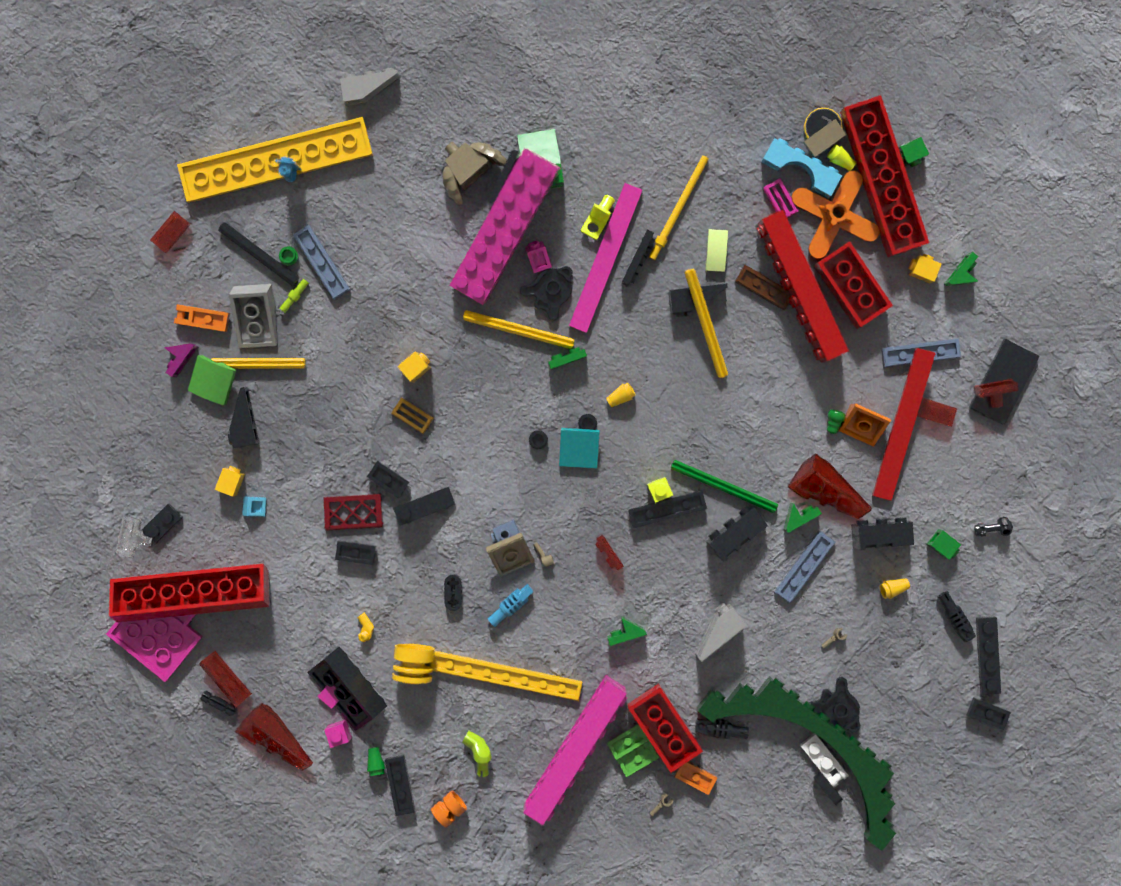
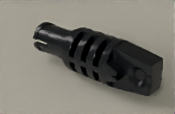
[937,591,976,642]
[695,720,749,740]

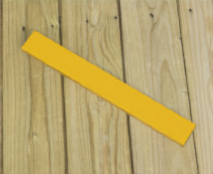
[430,651,582,701]

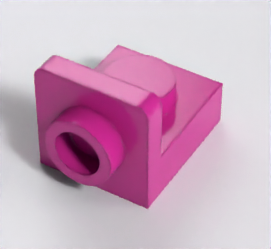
[525,241,552,273]

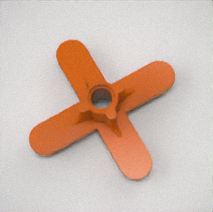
[791,171,880,259]

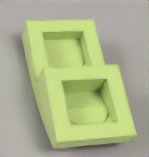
[705,229,728,272]

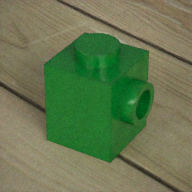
[899,137,929,168]

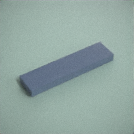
[293,225,350,300]
[881,339,961,367]
[774,531,836,604]

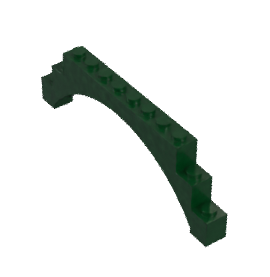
[697,676,896,851]

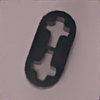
[444,574,462,611]
[813,771,843,806]

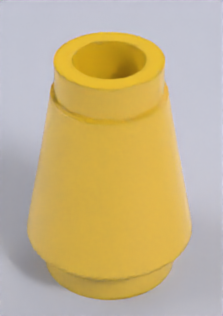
[606,383,636,407]
[879,578,910,599]

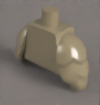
[442,142,507,205]

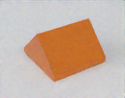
[839,404,891,447]

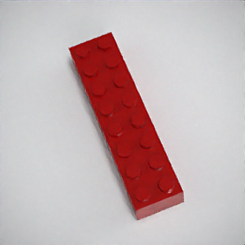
[840,95,930,258]
[756,209,849,363]
[109,564,269,622]

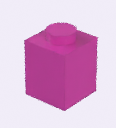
[324,719,352,748]

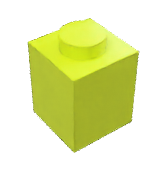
[647,477,673,503]

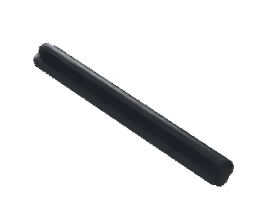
[218,222,299,286]

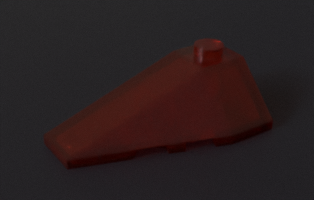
[787,453,872,519]
[235,703,313,771]

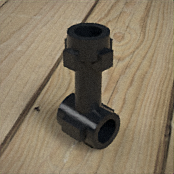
[974,517,1013,537]

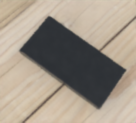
[969,339,1040,425]

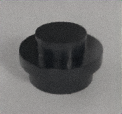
[578,414,597,430]
[529,430,548,449]

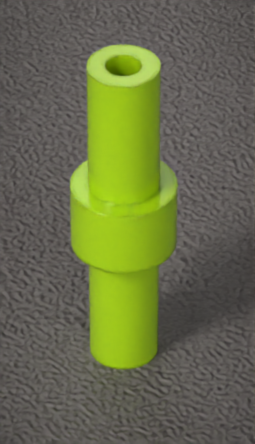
[279,279,309,313]

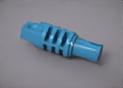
[487,584,533,627]

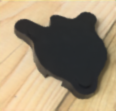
[520,266,573,321]
[810,677,861,732]

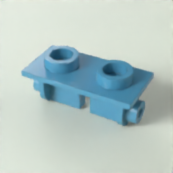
[275,157,302,182]

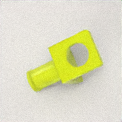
[581,195,615,240]

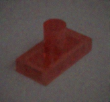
[973,379,1018,407]

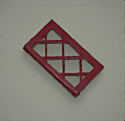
[323,494,383,531]

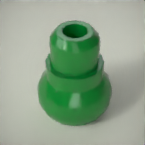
[827,409,846,434]

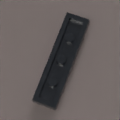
[628,490,707,528]
[976,616,1001,695]

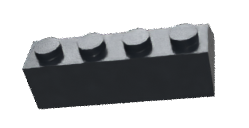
[308,647,388,731]

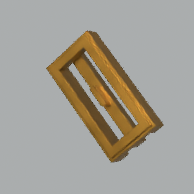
[391,397,434,434]

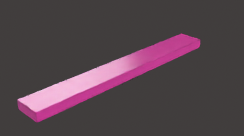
[569,183,642,333]

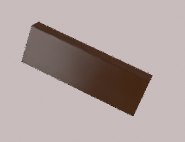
[735,265,791,310]

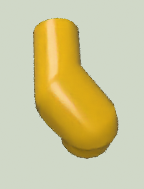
[357,612,374,642]

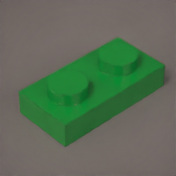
[548,347,587,370]

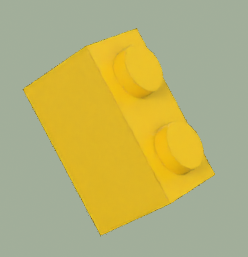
[397,351,431,382]

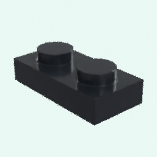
[367,461,410,498]
[141,504,183,544]
[335,540,376,565]
[966,697,1011,730]

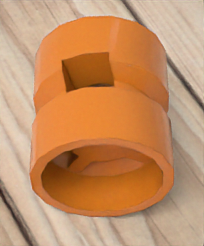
[431,790,467,828]

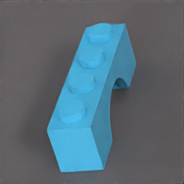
[761,138,842,199]

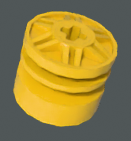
[392,644,435,684]

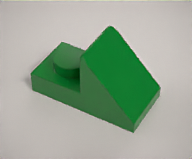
[944,252,979,286]
[784,503,822,533]
[607,616,647,646]

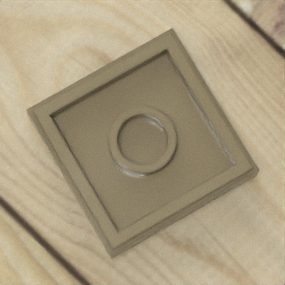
[486,533,535,577]

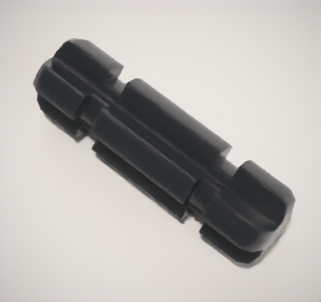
[200,691,237,716]

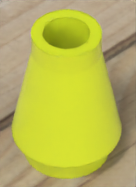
[827,144,857,171]

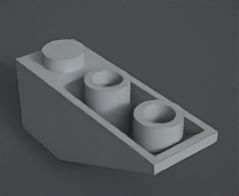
[340,68,400,106]

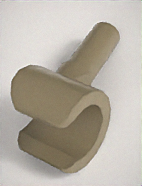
[534,543,554,567]
[822,628,847,648]
[650,794,673,816]

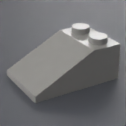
[229,284,277,348]
[696,603,747,662]

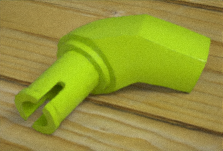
[462,731,492,777]

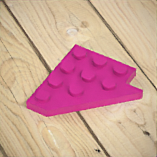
[106,614,203,682]

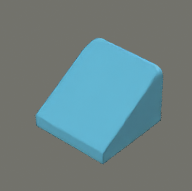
[242,496,266,517]

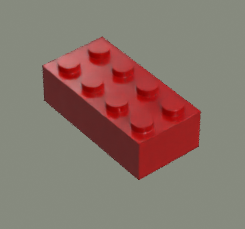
[814,241,893,329]
[627,683,703,773]

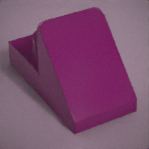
[165,343,198,378]

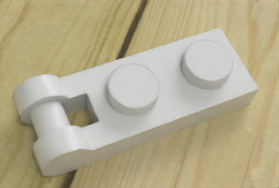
[800,733,849,788]

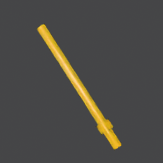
[649,155,709,260]

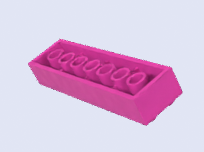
[449,148,561,305]
[523,675,627,825]

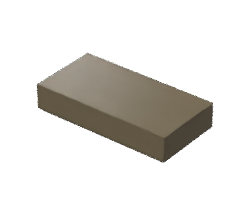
[803,119,847,157]

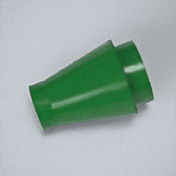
[367,747,386,776]

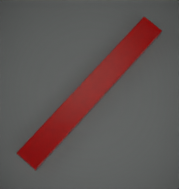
[872,348,936,501]

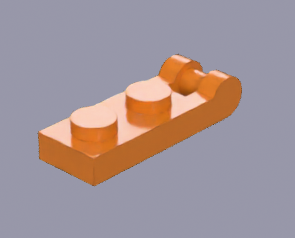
[174,304,230,332]

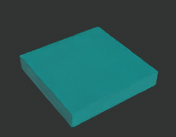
[559,428,600,468]

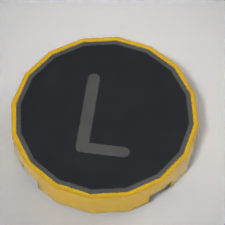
[803,108,843,139]

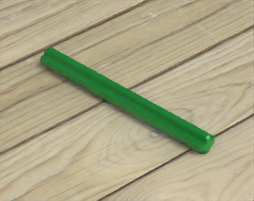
[671,460,778,513]

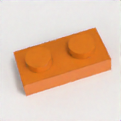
[674,762,718,795]

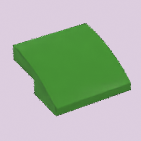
[188,355,236,405]
[607,724,660,777]

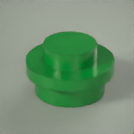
[279,246,298,266]

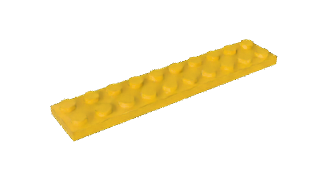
[177,117,373,203]

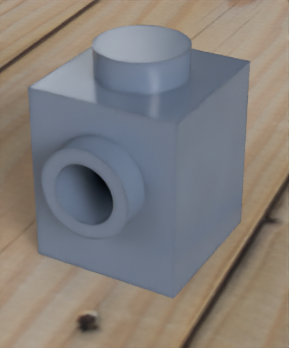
[491,519,520,543]

